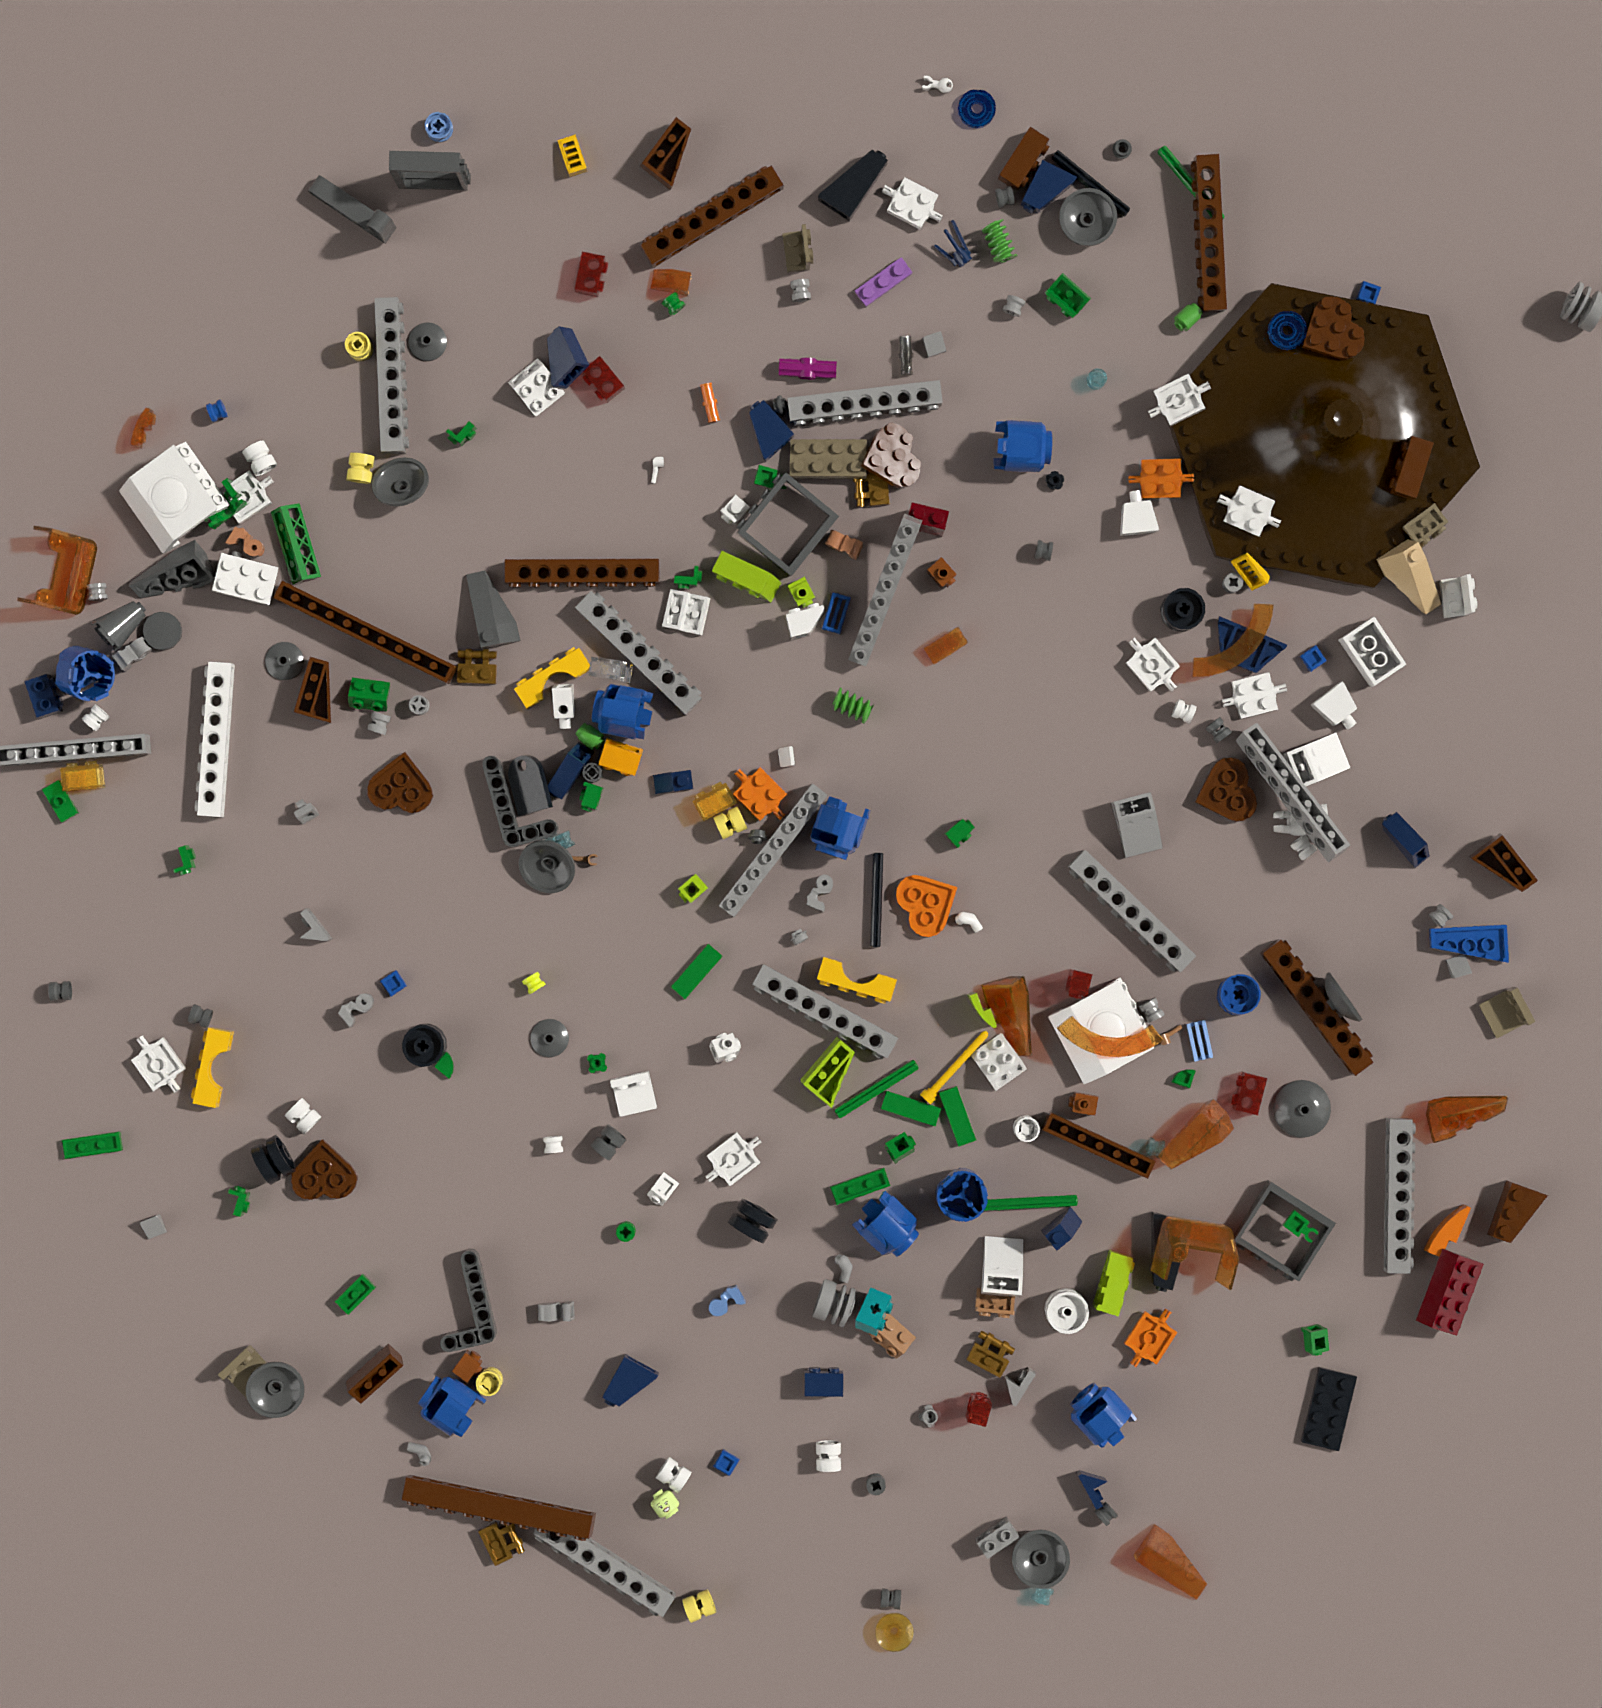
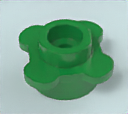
[587,1053,607,1073]

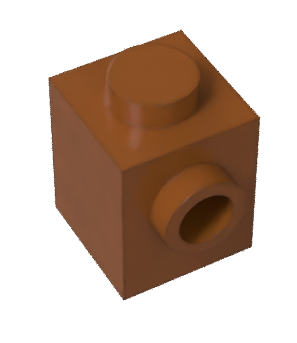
[926,557,957,589]
[1068,1092,1098,1116]
[452,1350,483,1383]

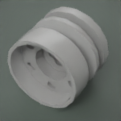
[1560,281,1602,333]
[812,1279,856,1327]

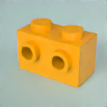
[598,738,643,776]

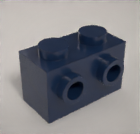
[24,674,64,719]
[804,1367,844,1397]

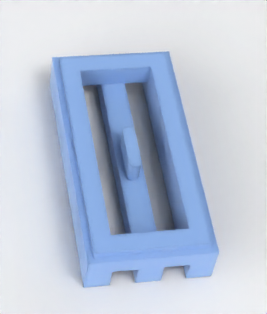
[1186,1020,1213,1062]

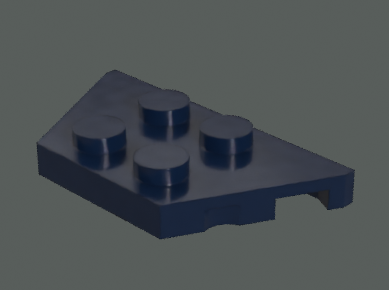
[1217,616,1287,674]

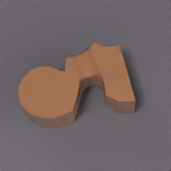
[225,527,265,557]
[825,530,864,560]

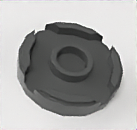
[143,612,182,650]

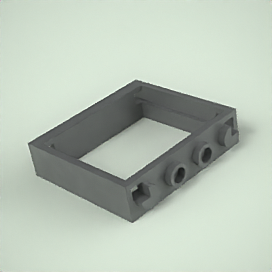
[389,151,471,190]
[736,472,839,577]
[1232,1180,1336,1281]

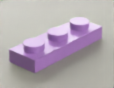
[855,257,913,307]

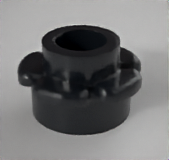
[1045,471,1064,490]

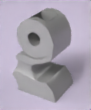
[112,637,152,672]
[806,875,833,912]
[338,993,374,1027]
[538,1301,575,1322]

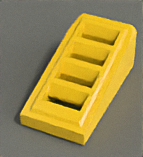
[557,134,588,177]
[1231,553,1270,591]

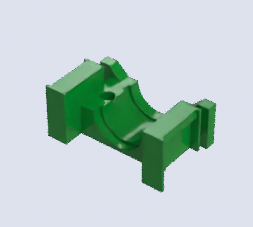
[204,478,248,530]

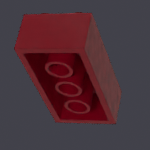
[1416,1249,1484,1336]

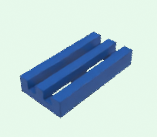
[822,592,851,635]

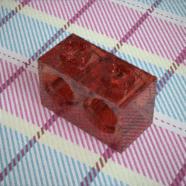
[575,251,608,297]
[582,356,625,403]
[1065,969,1093,1000]
[1231,1071,1267,1116]
[965,1392,992,1427]

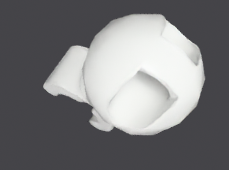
[922,76,953,93]

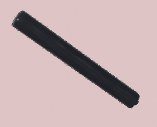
[1052,150,1130,217]
[870,852,883,947]

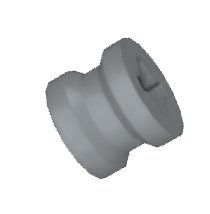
[1002,295,1025,317]
[1222,573,1243,593]
[87,583,108,601]
[409,695,430,715]
[1429,904,1453,928]

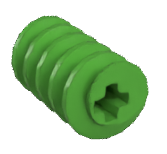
[982,219,1018,263]
[832,687,874,724]

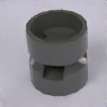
[591,1124,627,1161]

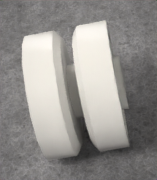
[1044,1288,1089,1334]

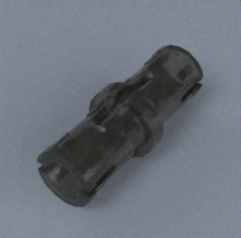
[898,335,914,376]

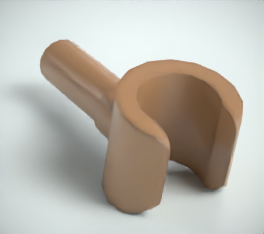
[572,854,598,865]
[1158,1025,1182,1045]

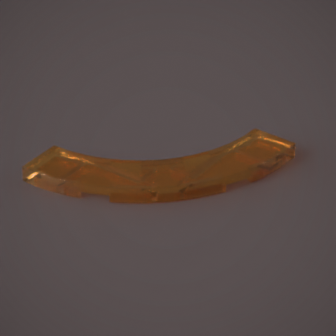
[1192,604,1274,677]
[1057,1016,1163,1057]

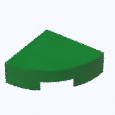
[435,1052,454,1079]
[1171,1069,1196,1088]

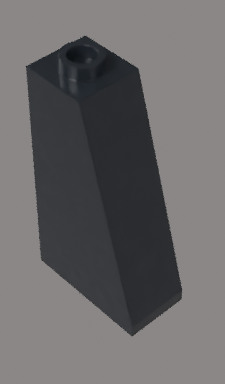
[818,150,888,222]
[1151,1211,1191,1292]

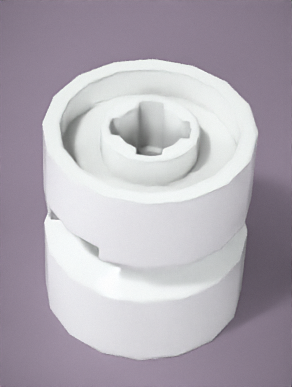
[242,440,277,476]
[285,1098,321,1134]
[1013,1115,1040,1142]
[816,1440,841,1472]
[655,1457,692,1493]

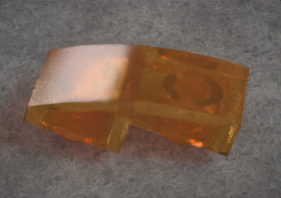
[131,408,156,448]
[924,627,968,664]

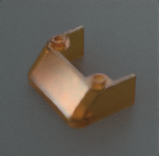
[17,526,97,615]
[1151,1216,1239,1290]

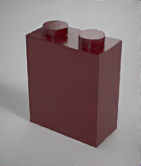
[908,502,949,537]

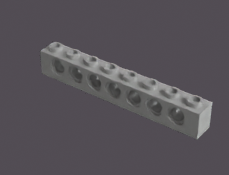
[374,297,409,454]
[787,380,943,426]
[848,514,923,666]
[575,591,702,715]
[1236,723,1350,863]
[0,734,151,767]
[719,783,828,917]
[1068,850,1196,973]
[752,964,898,1059]
[1384,1118,1416,1274]
[533,1528,676,1617]

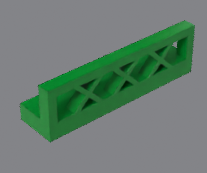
[271,503,321,585]

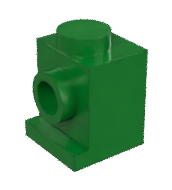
[579,782,604,812]
[945,819,975,848]
[885,1132,916,1164]
[1301,1324,1329,1356]

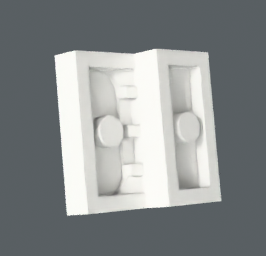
[662,589,711,636]

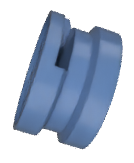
[425,112,453,142]

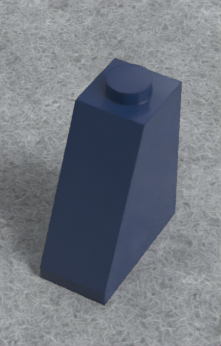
[1021,160,1077,214]
[547,326,589,389]
[749,400,794,462]
[548,742,595,800]
[1382,812,1430,868]
[1041,1207,1082,1251]
[602,1354,659,1407]

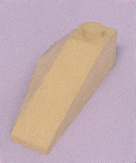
[1377,539,1441,614]

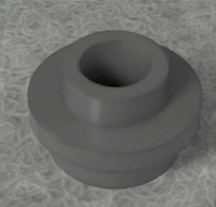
[1113,139,1132,159]
[773,395,788,415]
[748,829,767,844]

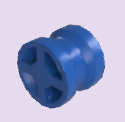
[206,399,228,423]

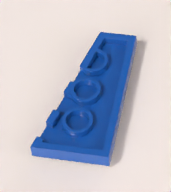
[1429,925,1509,963]

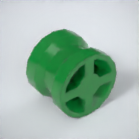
[661,292,686,316]
[616,1221,636,1242]

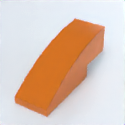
[1423,1204,1471,1257]

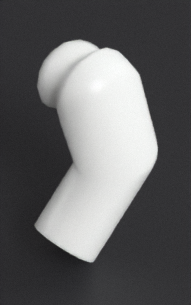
[955,912,983,933]

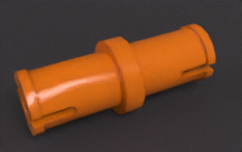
[700,383,720,423]

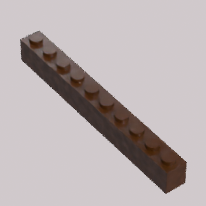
[273,581,458,684]
[402,1475,596,1541]

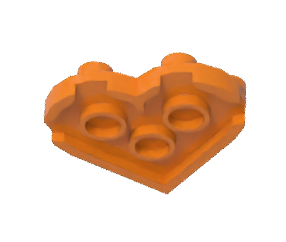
[896,875,957,937]

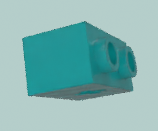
[855,1287,894,1336]

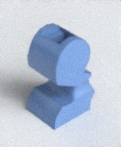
[709,1285,746,1316]

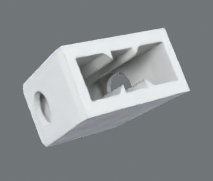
[1120,490,1159,536]
[1311,681,1357,730]
[552,684,575,729]

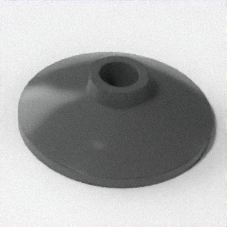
[409,322,447,361]
[265,642,304,680]
[531,1019,569,1057]

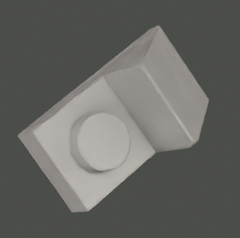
[300,908,333,941]
[1005,1368,1036,1407]

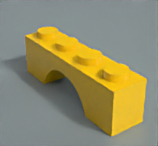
[514,647,593,709]
[816,957,897,1004]
[191,1027,234,1108]

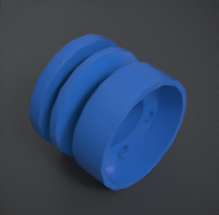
[1217,974,1261,1015]

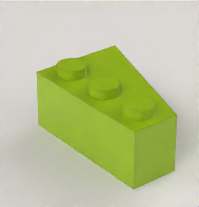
[712,551,782,602]
[800,1037,855,1108]
[1092,1250,1135,1317]

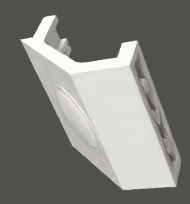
[119,442,230,554]
[1048,977,1156,1084]

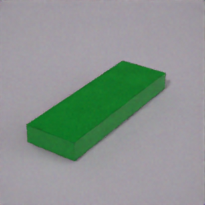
[671,944,723,999]
[939,1086,976,1147]
[881,1090,941,1127]
[62,1131,123,1159]
[830,1167,891,1205]

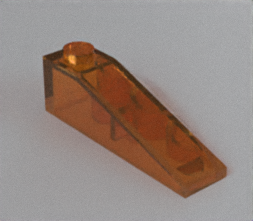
[981,976,1032,1056]
[1426,1096,1508,1143]
[1157,1099,1234,1169]
[1133,1524,1207,1600]

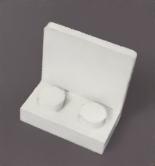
[508,358,565,416]
[1439,574,1477,618]
[971,1033,1027,1091]
[610,1071,657,1117]

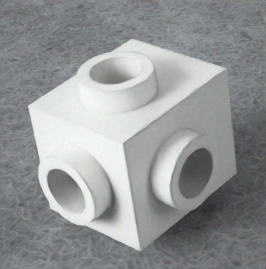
[709,1033,741,1063]

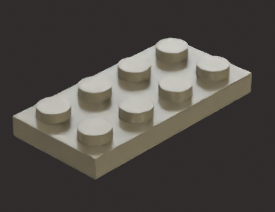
[789,439,867,479]

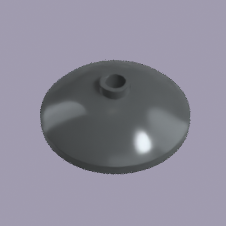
[1059,188,1117,246]
[372,457,429,507]
[519,840,575,893]
[1325,972,1363,1022]
[1273,1080,1331,1138]
[246,1362,305,1418]
[1012,1529,1070,1589]

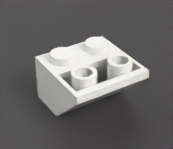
[786,603,824,640]

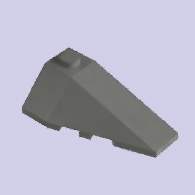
[129,540,215,598]
[466,570,521,649]

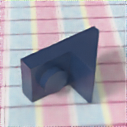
[653,770,694,794]
[1076,1470,1107,1510]

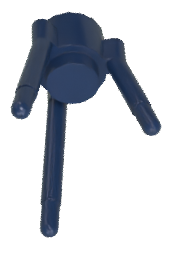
[934,220,972,268]

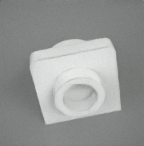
[720,495,750,525]
[647,1172,679,1206]

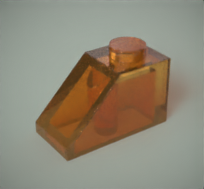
[651,269,692,296]

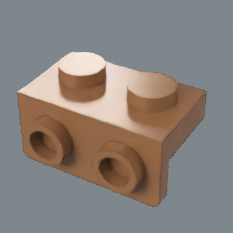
[975,1288,1015,1318]
[868,1314,916,1359]

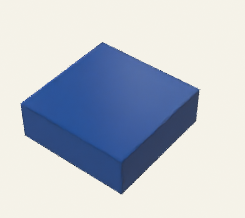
[1356,281,1381,304]
[1299,645,1327,672]
[380,970,407,997]
[713,1449,740,1476]

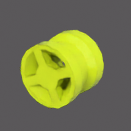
[522,972,546,994]

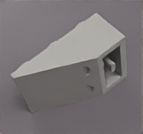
[1111,792,1163,858]

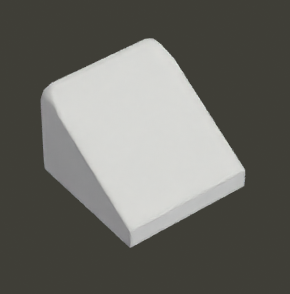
[778,746,795,767]

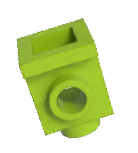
[788,576,815,608]
[678,874,708,903]

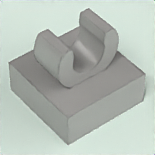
[294,799,319,824]

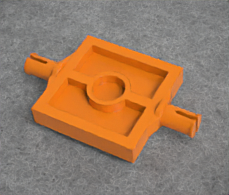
[1128,459,1194,499]
[733,767,787,822]
[1124,1308,1178,1368]

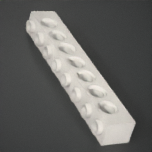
[195,662,235,817]

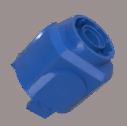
[993,420,1052,472]
[55,646,115,701]
[592,684,653,740]
[810,796,871,860]
[935,1168,988,1222]
[852,1191,919,1257]
[418,1376,486,1437]
[1070,1383,1137,1448]

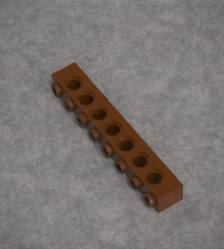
[1191,154,1227,313]
[641,165,784,268]
[505,559,660,588]
[1260,939,1374,1076]

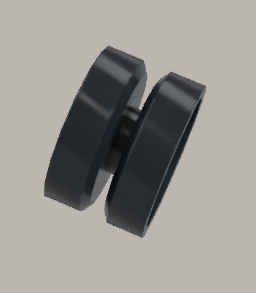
[1160,588,1205,632]
[402,1023,447,1067]
[251,1135,296,1185]
[728,1198,778,1244]

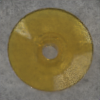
[875,1613,914,1652]

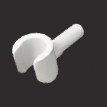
[651,457,664,483]

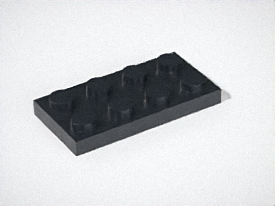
[1301,1367,1357,1451]

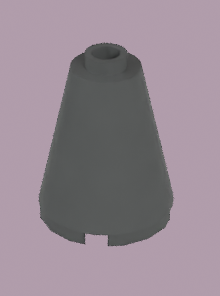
[91,601,146,652]

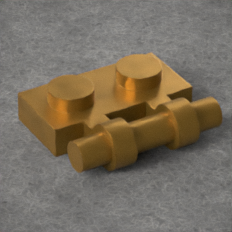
[853,470,890,507]
[457,648,497,684]
[966,1330,1015,1378]
[478,1522,525,1566]

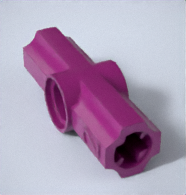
[779,358,837,380]

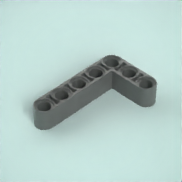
[308,175,397,244]
[482,756,559,847]
[440,1249,497,1352]

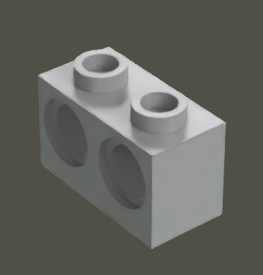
[975,1517,1019,1559]

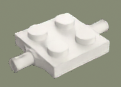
[882,177,943,230]
[1148,374,1211,426]
[220,470,274,524]
[1217,486,1281,536]
[1126,638,1180,692]
[1222,672,1287,719]
[131,1036,186,1093]
[705,1132,762,1186]

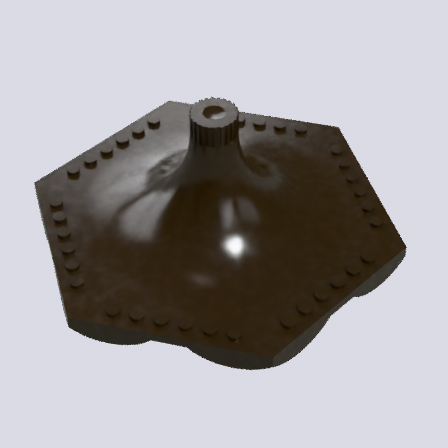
[1168,283,1480,589]

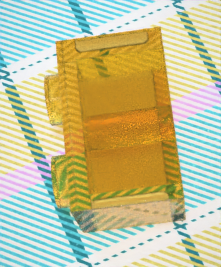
[60,761,105,792]
[692,782,737,822]

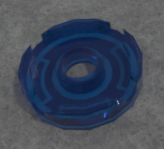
[958,89,996,129]
[1268,311,1307,350]

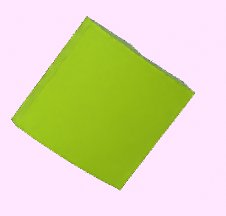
[967,992,997,1028]

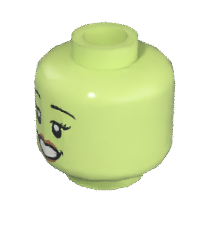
[651,1489,679,1519]

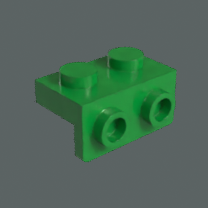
[1045,273,1091,318]
[348,677,391,712]

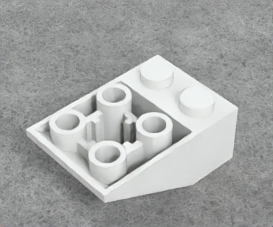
[1283,733,1350,786]
[981,1236,1023,1297]

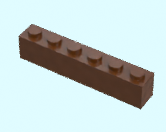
[1041,1111,1156,1179]

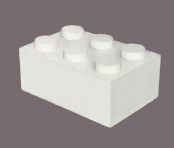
[212,553,279,606]
[1339,617,1406,687]

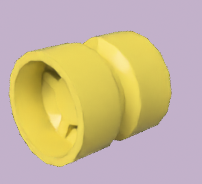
[345,332,373,361]
[346,453,375,484]
[713,806,748,839]
[476,1367,503,1396]
[682,1589,716,1623]

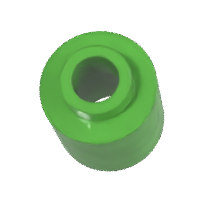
[1174,303,1203,331]
[575,723,604,750]

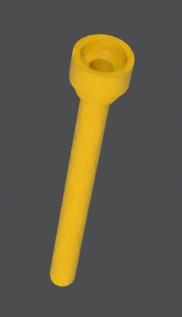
[920,1031,988,1105]

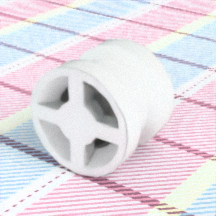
[543,1136,563,1153]

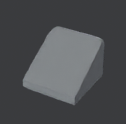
[922,331,946,358]
[1446,954,1472,978]
[140,1214,167,1239]

